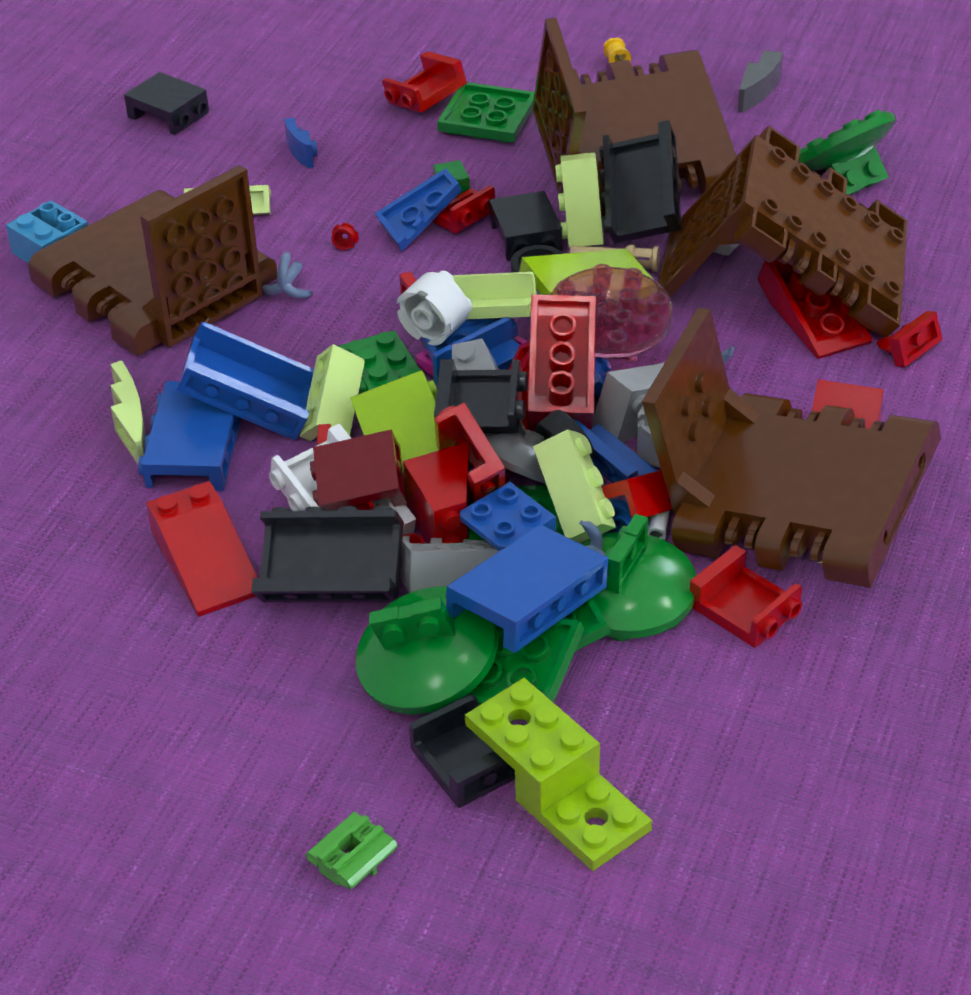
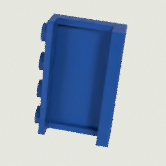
[176,322,314,440]
[138,381,242,491]
[446,524,609,653]

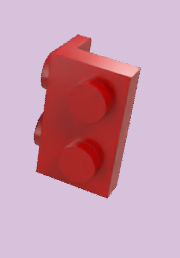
[433,185,495,234]

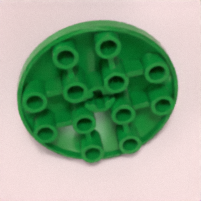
[798,109,897,195]
[580,514,697,641]
[356,586,498,715]

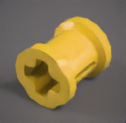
[603,37,631,63]

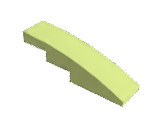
[110,360,146,464]

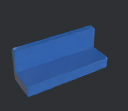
[433,317,520,385]
[574,419,657,483]

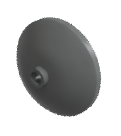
[486,430,546,483]

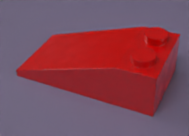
[757,258,873,359]
[527,294,596,429]
[146,481,258,617]

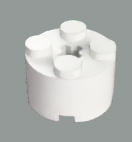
[397,270,473,346]

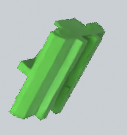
[305,812,398,889]

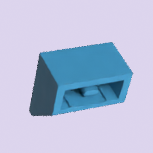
[6,200,88,263]

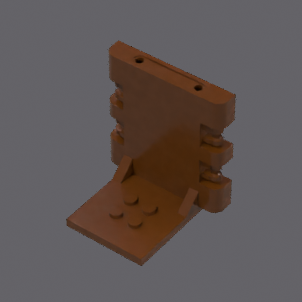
[532,18,736,216]
[657,125,908,338]
[28,165,277,356]
[642,307,941,588]

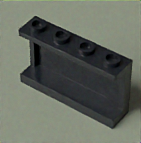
[599,120,682,244]
[251,506,404,602]

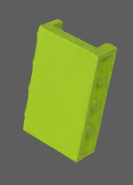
[519,248,660,318]
[350,370,454,472]

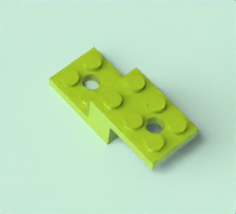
[465,678,652,871]

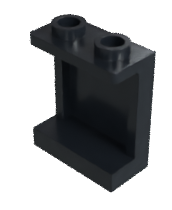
[124,72,209,135]
[489,191,562,261]
[434,359,528,433]
[409,694,515,809]

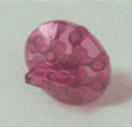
[550,264,673,361]

